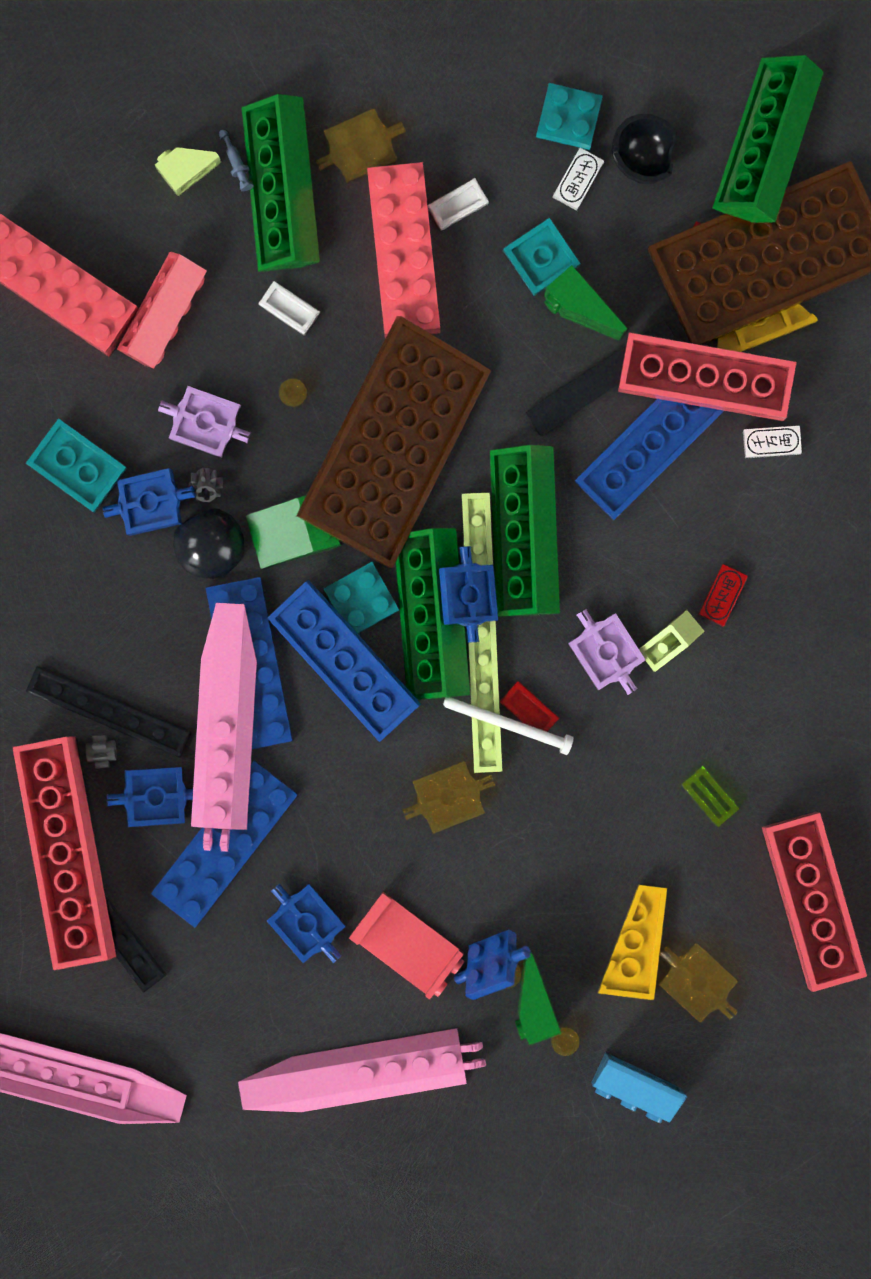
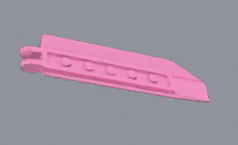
[191,603,257,852]
[238,1028,486,1112]
[0,1033,187,1124]

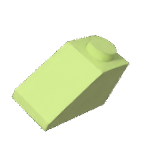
[155,148,221,196]
[639,610,705,672]

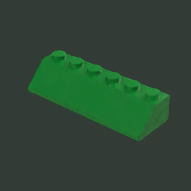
[712,55,824,223]
[242,94,320,272]
[490,445,560,617]
[396,528,470,700]

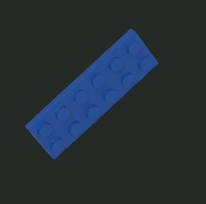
[574,399,724,521]
[206,577,293,749]
[268,580,421,742]
[151,761,298,928]

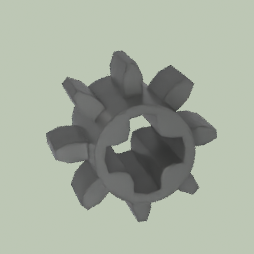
[189,468,223,502]
[86,734,117,768]

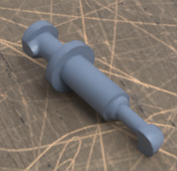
[219,130,254,192]

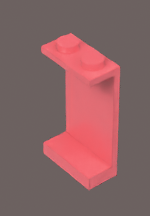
[349,892,465,999]

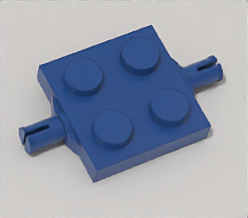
[103,468,196,536]
[439,546,498,643]
[107,767,193,827]
[267,883,346,963]
[454,930,531,1000]

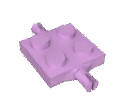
[158,386,251,458]
[568,609,645,695]

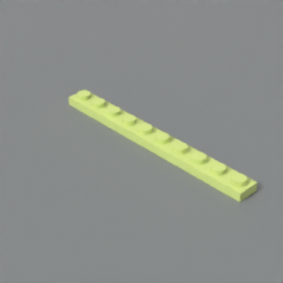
[462,493,502,773]

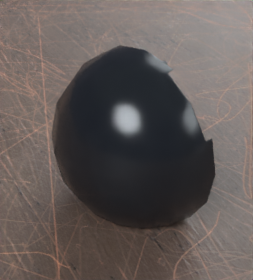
[612,114,677,184]
[173,508,244,579]

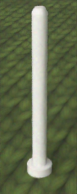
[443,697,573,755]

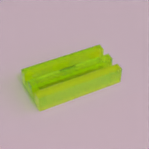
[681,767,739,827]

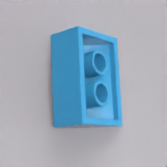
[591,1052,687,1123]

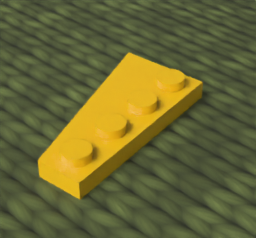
[598,884,667,1000]

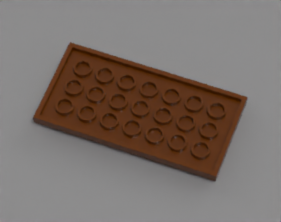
[648,161,871,345]
[296,316,491,568]

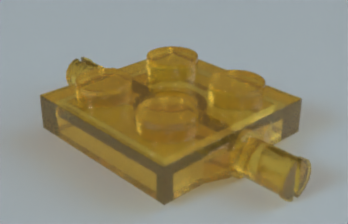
[315,108,406,183]
[402,761,495,834]
[659,943,738,1023]

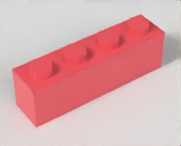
[117,252,207,369]

